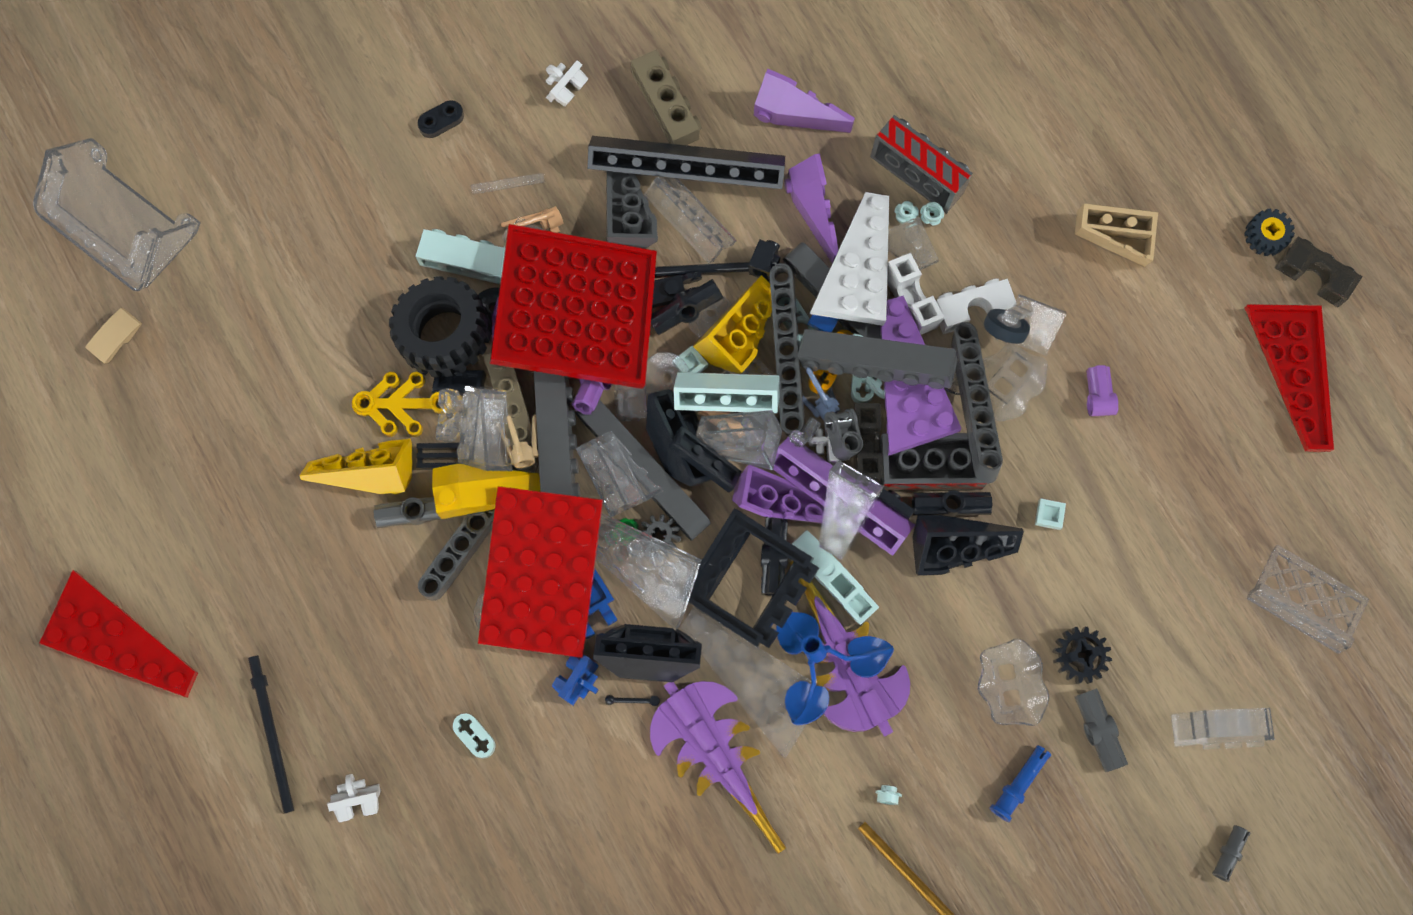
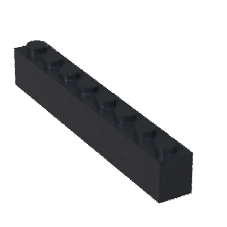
[587,135,785,189]

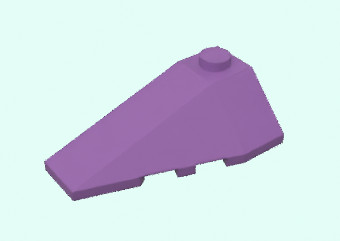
[754,69,855,133]
[784,153,839,264]
[732,464,838,524]

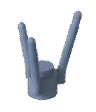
[795,367,840,421]

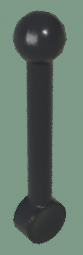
[605,695,660,707]

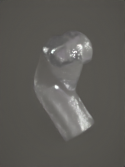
[789,417,821,447]

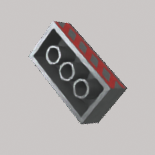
[870,115,973,214]
[879,433,987,490]

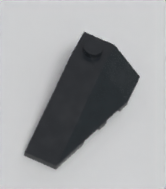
[912,515,1024,576]

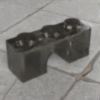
[1274,236,1363,308]
[853,403,884,485]

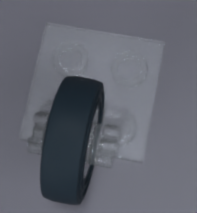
[984,294,1066,356]

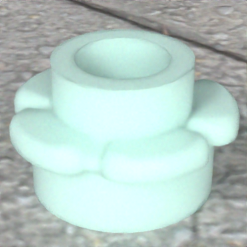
[895,201,919,225]
[920,202,944,226]
[875,785,902,805]

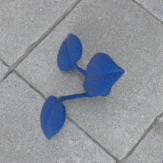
[776,612,894,725]

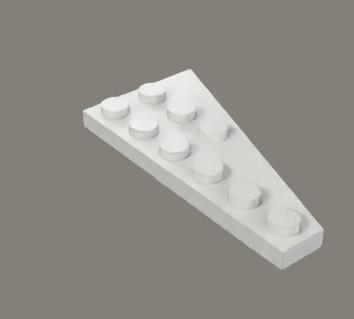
[810,192,889,326]

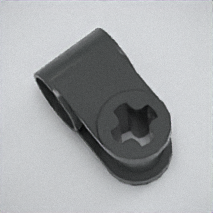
[824,409,863,461]

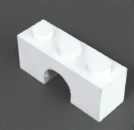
[887,253,945,335]
[936,279,1018,334]

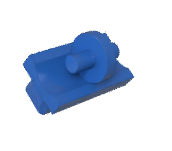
[552,655,599,706]

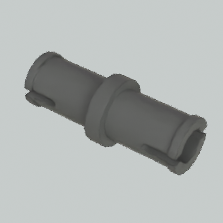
[1212,825,1251,882]

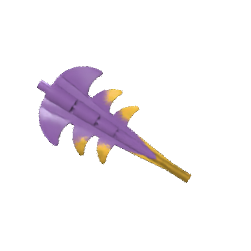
[790,561,910,737]
[650,681,786,854]

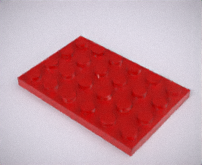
[478,486,603,658]

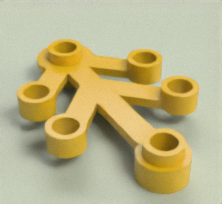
[352,372,451,437]

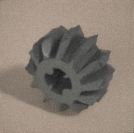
[637,514,681,559]

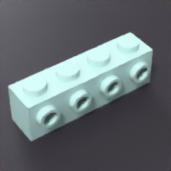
[415,229,505,284]
[674,372,779,413]

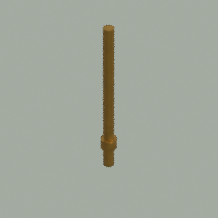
[858,822,955,915]

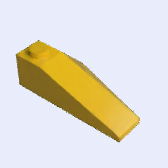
[693,275,772,374]
[299,438,412,494]
[432,464,541,519]

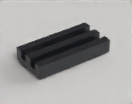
[416,442,469,470]

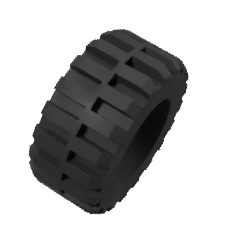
[389,276,492,377]

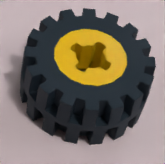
[1244,208,1295,256]

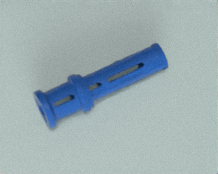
[989,745,1051,822]

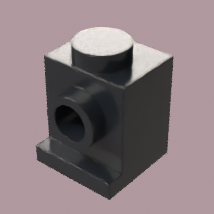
[748,239,781,282]

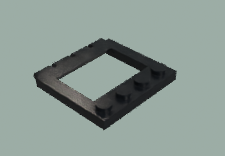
[680,508,819,648]

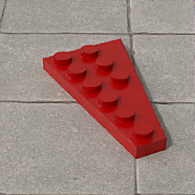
[1244,304,1334,452]
[39,570,198,698]

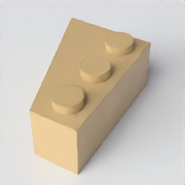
[1075,204,1158,267]

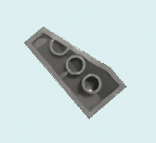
[606,171,658,249]

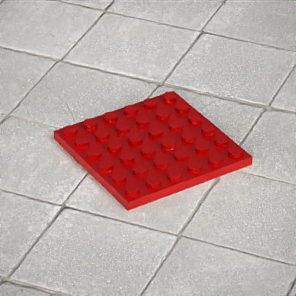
[490,224,657,389]

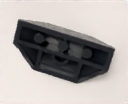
[646,389,712,487]
[593,624,702,682]

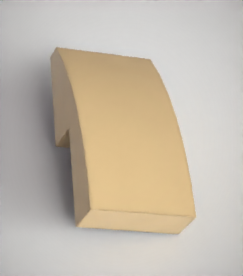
[85,308,142,364]

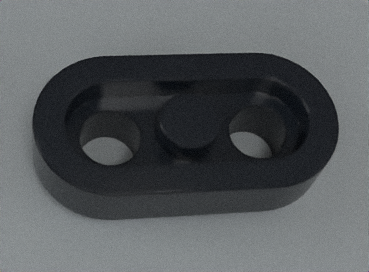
[417,100,464,138]

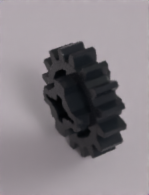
[1052,626,1112,684]

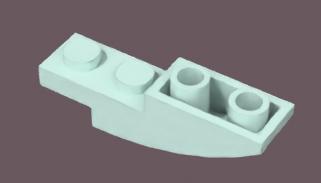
[792,530,879,625]

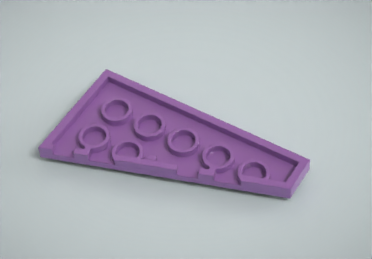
[880,295,961,456]

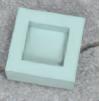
[673,345,708,373]
[1035,499,1066,530]

